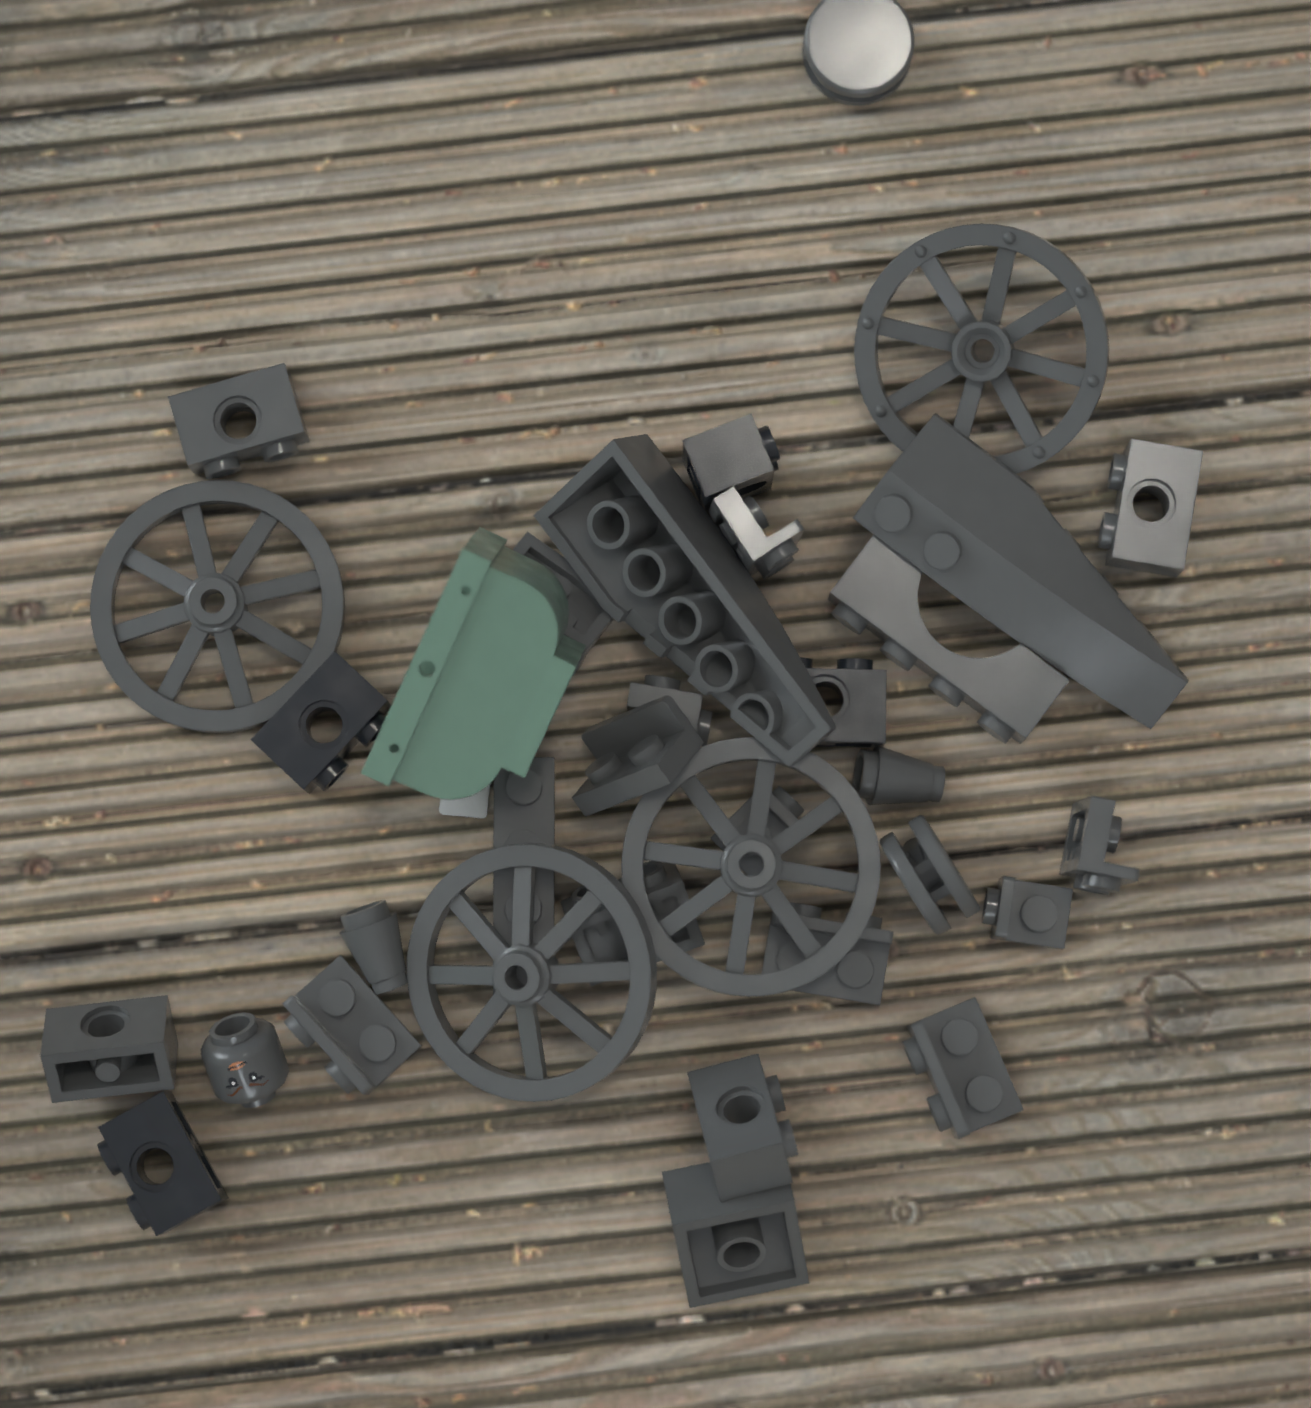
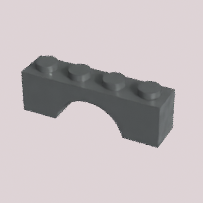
[828,535,1070,744]

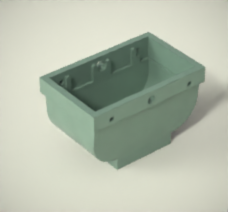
[361,527,586,800]

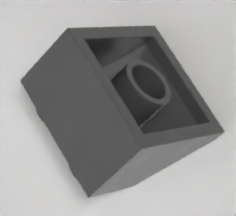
[662,1162,810,1308]

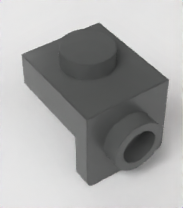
[627,675,713,746]

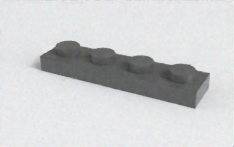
[493,757,555,995]

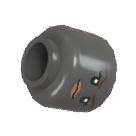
[200,1012,289,1108]

